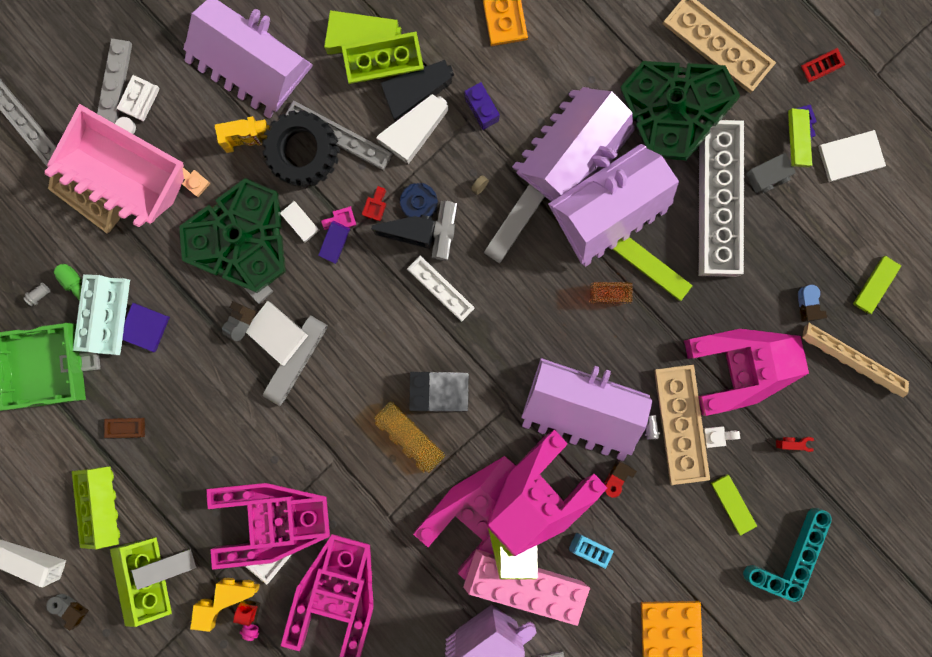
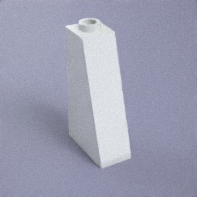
[377,94,448,164]
[0,540,66,588]

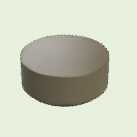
[471,176,489,195]

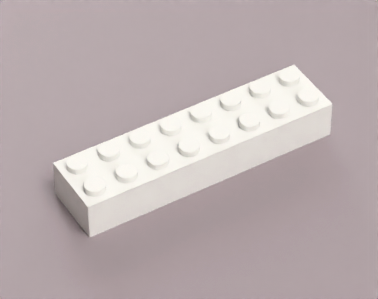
[699,120,744,277]

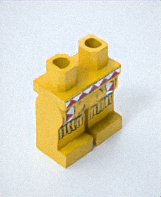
[215,116,270,153]

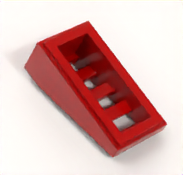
[801,48,845,83]

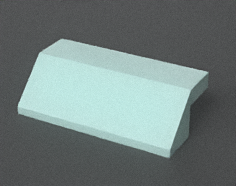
[73,274,130,355]

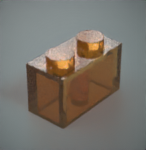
[590,282,633,304]

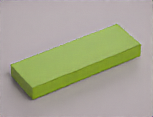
[788,108,812,167]
[853,256,901,314]
[710,474,757,536]

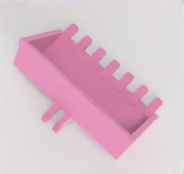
[44,104,184,227]

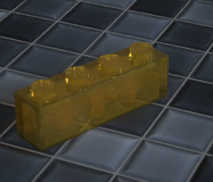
[374,401,446,473]

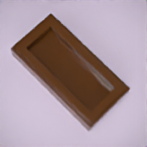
[104,418,145,438]

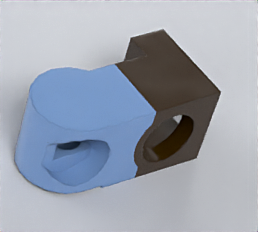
[798,285,827,322]

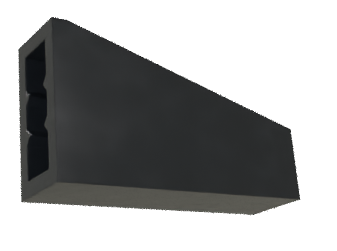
[381,60,454,122]

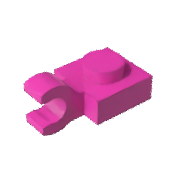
[321,206,357,230]

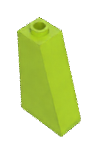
[324,10,402,54]

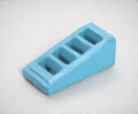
[569,533,614,569]

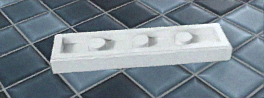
[407,256,475,322]

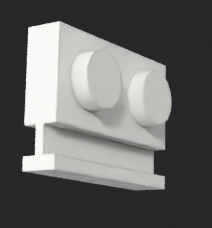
[117,75,160,122]

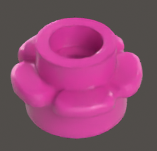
[240,624,259,641]

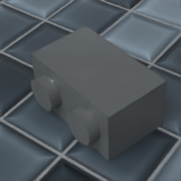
[746,153,796,194]

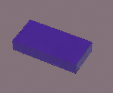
[318,221,350,264]

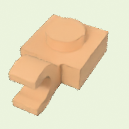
[182,168,210,197]

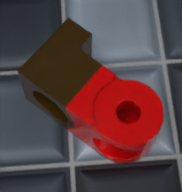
[604,459,637,498]
[233,599,261,626]

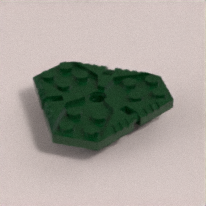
[620,61,740,161]
[179,178,286,293]

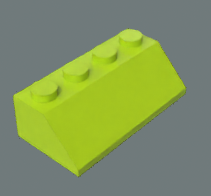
[341,31,424,84]
[72,466,120,549]
[110,537,172,627]

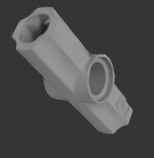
[432,201,457,260]

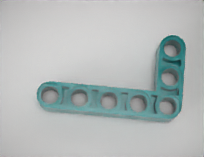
[743,508,832,602]

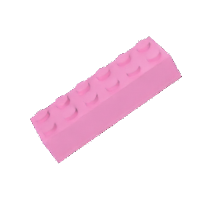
[463,549,590,626]

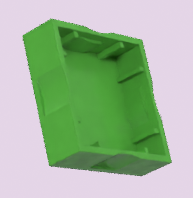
[0,323,86,411]

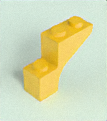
[190,578,260,632]

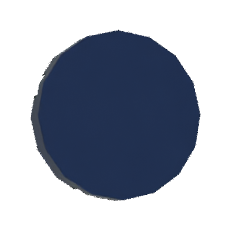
[400,183,438,217]

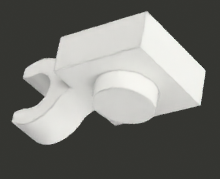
[703,426,740,448]

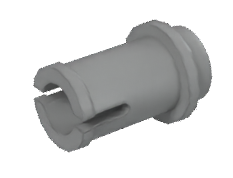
[23,283,51,306]
[644,415,660,440]

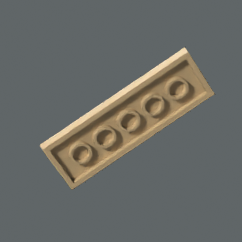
[663,0,776,94]
[654,365,710,485]

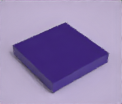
[122,303,170,352]

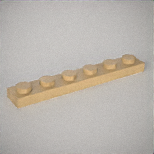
[802,323,909,398]

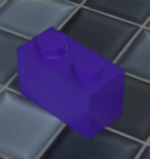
[464,82,500,130]

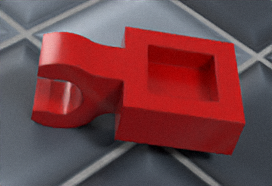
[362,186,387,222]
[776,437,814,452]

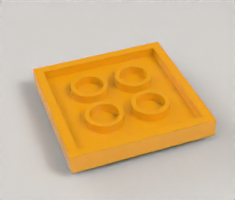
[641,601,703,657]

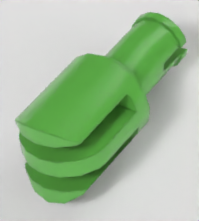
[54,264,82,301]

